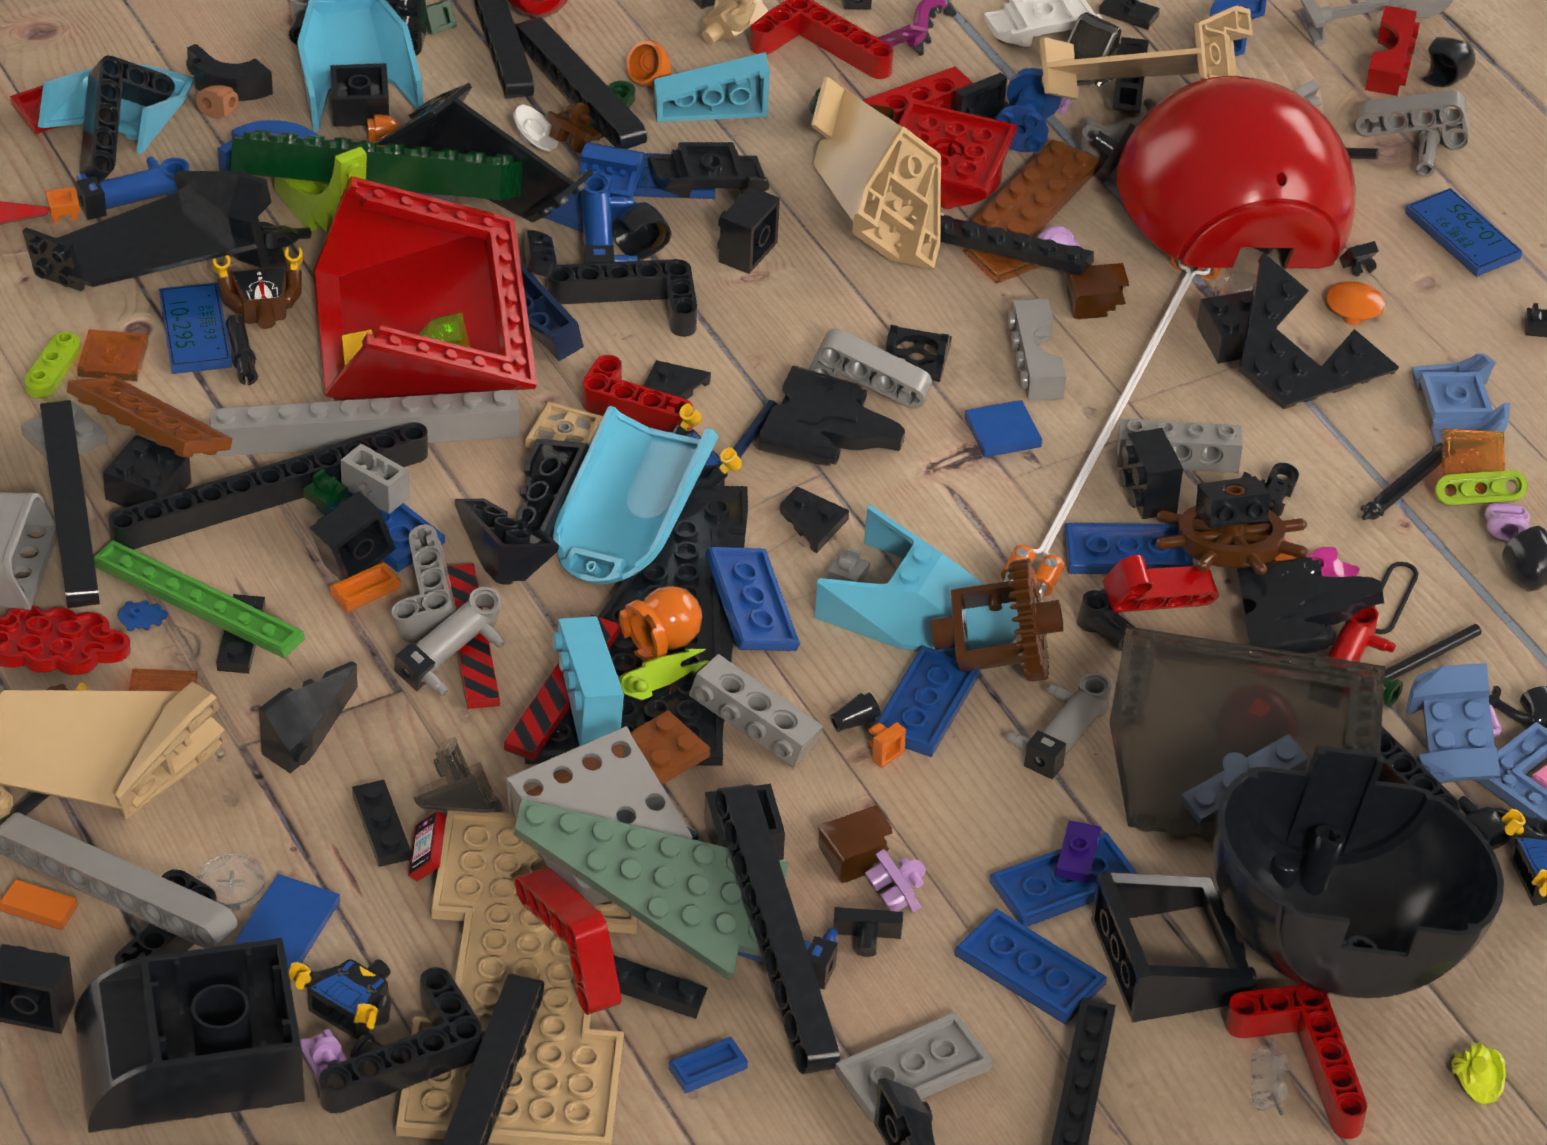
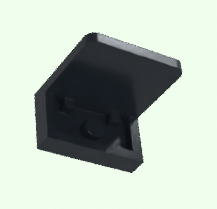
[954,72,1011,119]

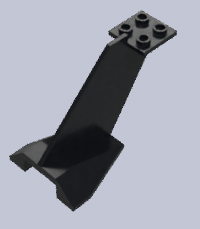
[375,83,594,223]
[22,171,287,292]

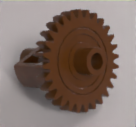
[931,558,1064,682]

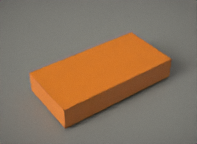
[330,562,401,612]
[0,879,78,930]

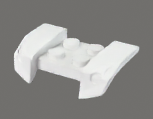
[983,0,1103,47]

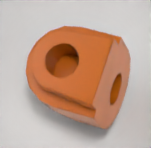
[367,114,401,141]

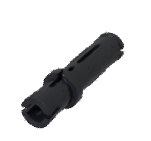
[226,315,258,385]

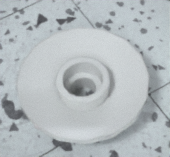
[513,105,558,152]

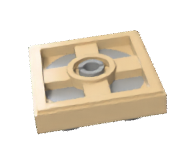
[525,402,604,449]

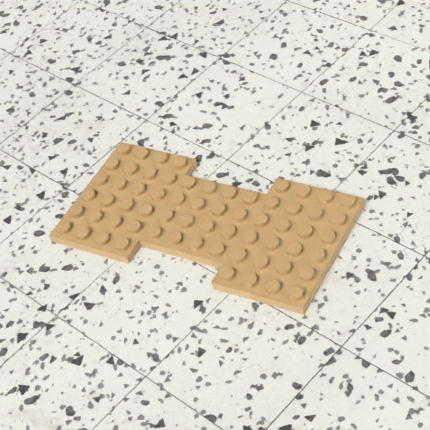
[396,810,638,1145]

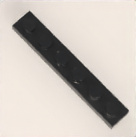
[940,215,1094,275]
[1051,999,1116,1145]

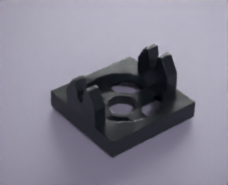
[886,324,952,382]

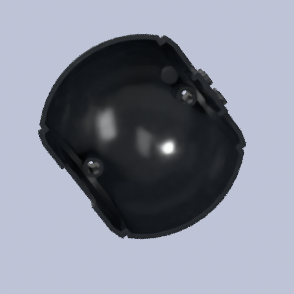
[1212,745,1504,998]

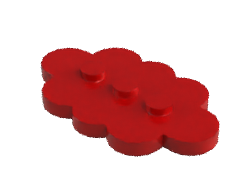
[0,606,131,675]

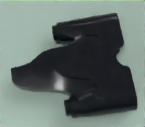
[758,365,905,466]
[1237,557,1384,665]

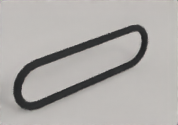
[1373,562,1419,634]

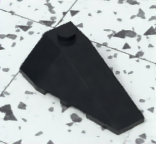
[874,1078,935,1145]

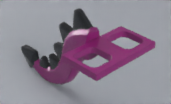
[878,0,957,56]

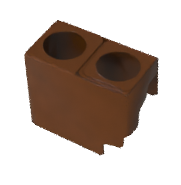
[1067,263,1129,319]
[819,805,893,883]

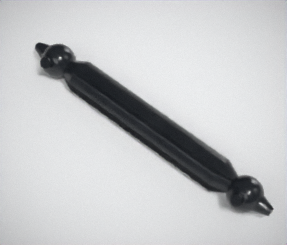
[1361,442,1455,520]

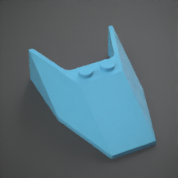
[297,0,424,131]
[38,64,194,154]
[815,504,1020,655]

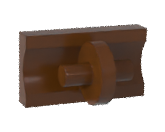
[546,102,602,153]

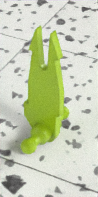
[617,648,709,700]

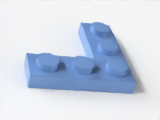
[1476,722,1547,822]

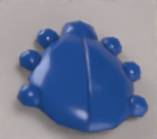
[118,600,169,632]

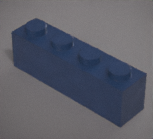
[520,261,584,361]

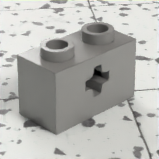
[341,444,410,514]

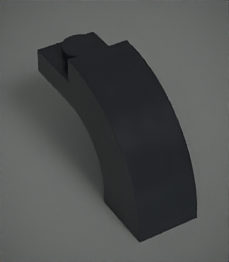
[1112,37,1149,113]
[186,44,273,101]

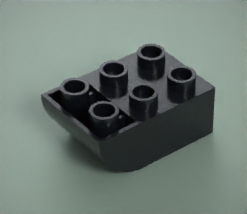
[74,938,305,1133]

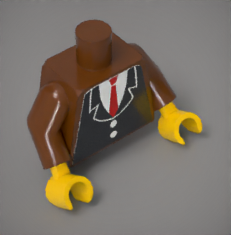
[211,247,303,329]

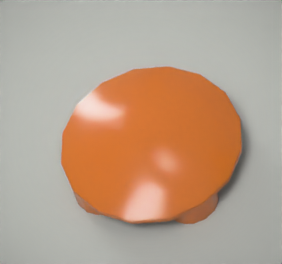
[1325,281,1385,326]

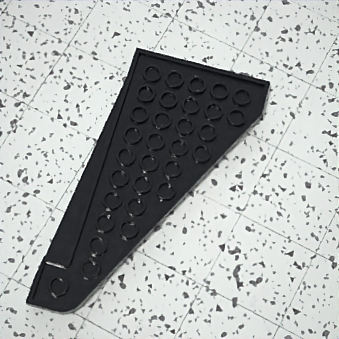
[525,486,748,766]

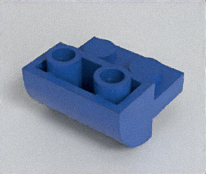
[578,142,645,198]

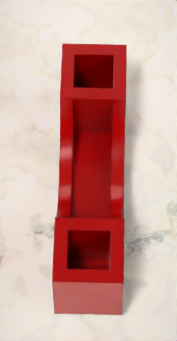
[1365,5,1420,96]

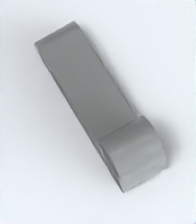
[1356,90,1470,150]
[809,329,932,408]
[391,524,456,641]

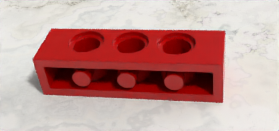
[863,66,973,124]

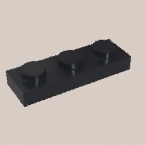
[216,594,266,674]
[352,780,411,867]
[613,955,708,1019]

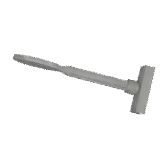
[1298,0,1453,46]

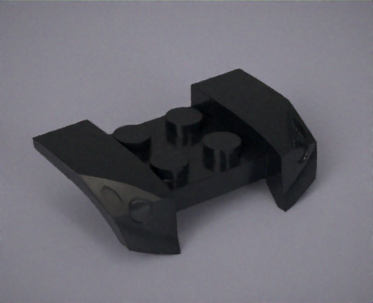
[647,142,769,198]

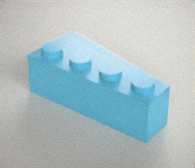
[654,52,770,122]
[552,616,624,746]

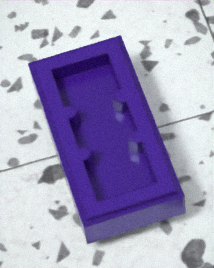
[1056,820,1102,883]

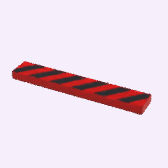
[447,563,500,709]
[504,614,620,761]

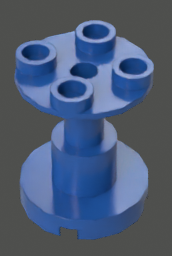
[994,68,1062,152]

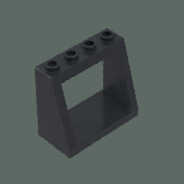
[1091,873,1257,1023]

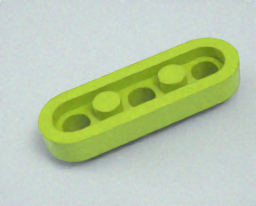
[24,331,81,398]
[1434,470,1528,506]

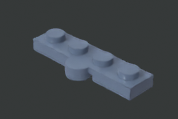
[1180,734,1308,825]

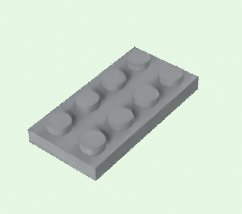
[835,1012,993,1121]

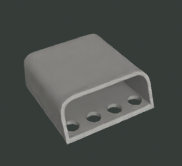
[0,492,58,610]
[506,726,692,906]

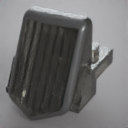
[1067,12,1122,86]
[413,737,503,813]

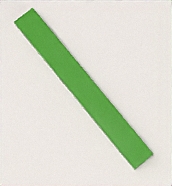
[94,540,305,659]

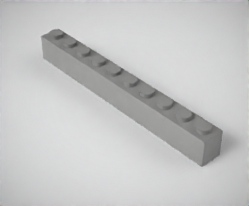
[210,390,519,457]

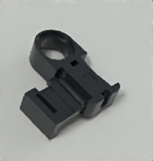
[1241,463,1299,516]

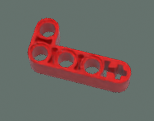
[582,355,694,433]
[1102,555,1219,612]

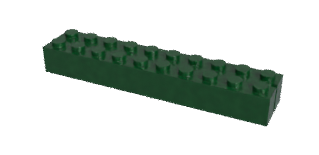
[231,130,523,200]

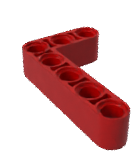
[750,0,893,79]
[515,867,621,1015]
[1225,985,1368,1139]

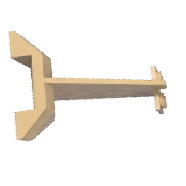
[1039,6,1253,100]
[811,76,941,269]
[0,682,228,819]

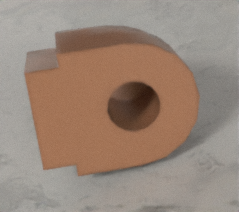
[196,85,239,119]

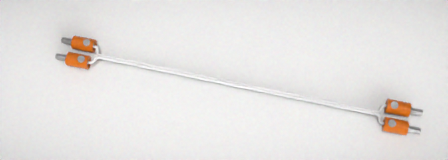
[1001,257,1222,598]

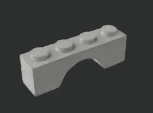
[1007,299,1066,401]

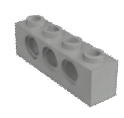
[1117,419,1243,473]
[689,654,823,767]

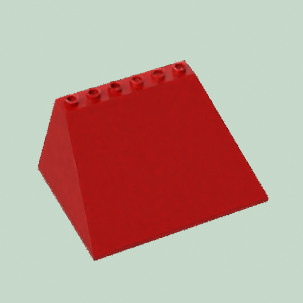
[313,176,537,401]

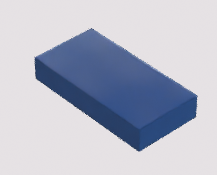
[669,1037,748,1094]

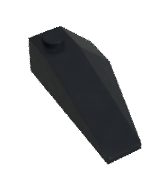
[516,438,590,537]
[455,498,559,585]
[259,661,358,773]

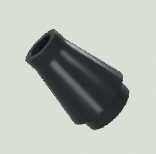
[830,692,881,732]

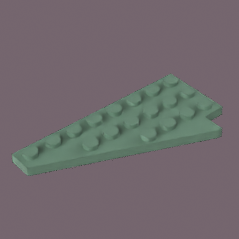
[513,799,789,980]

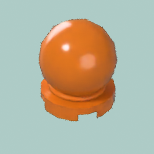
[619,586,702,662]

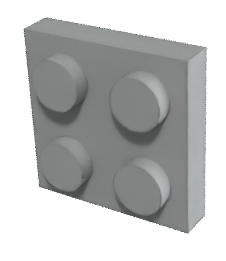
[21,401,107,459]

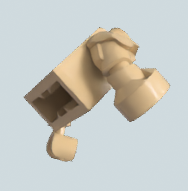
[701,0,768,45]

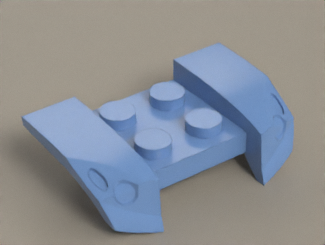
[1411,354,1510,450]
[1406,663,1500,784]

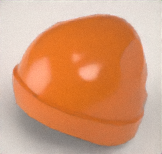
[626,40,672,86]

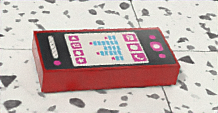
[408,810,446,881]

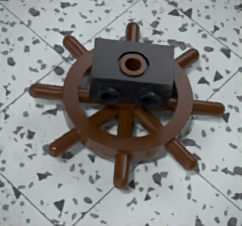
[1156,476,1308,576]

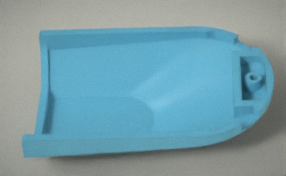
[553,406,719,584]

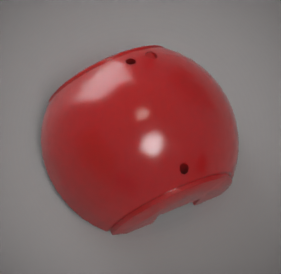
[1117,76,1356,269]

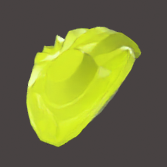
[1451,1042,1506,1105]

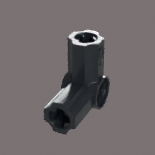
[1077,588,1138,651]

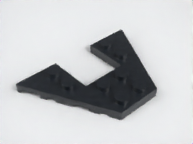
[1238,253,1399,409]

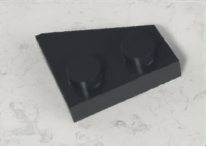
[644,360,711,399]
[780,486,849,553]

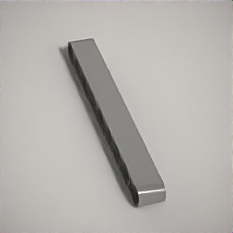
[0,812,237,948]

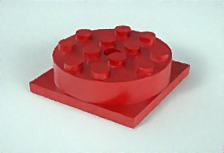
[898,101,1018,209]

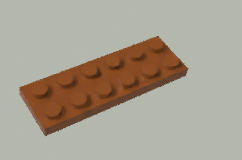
[973,139,1102,237]
[67,377,232,457]
[526,710,710,796]

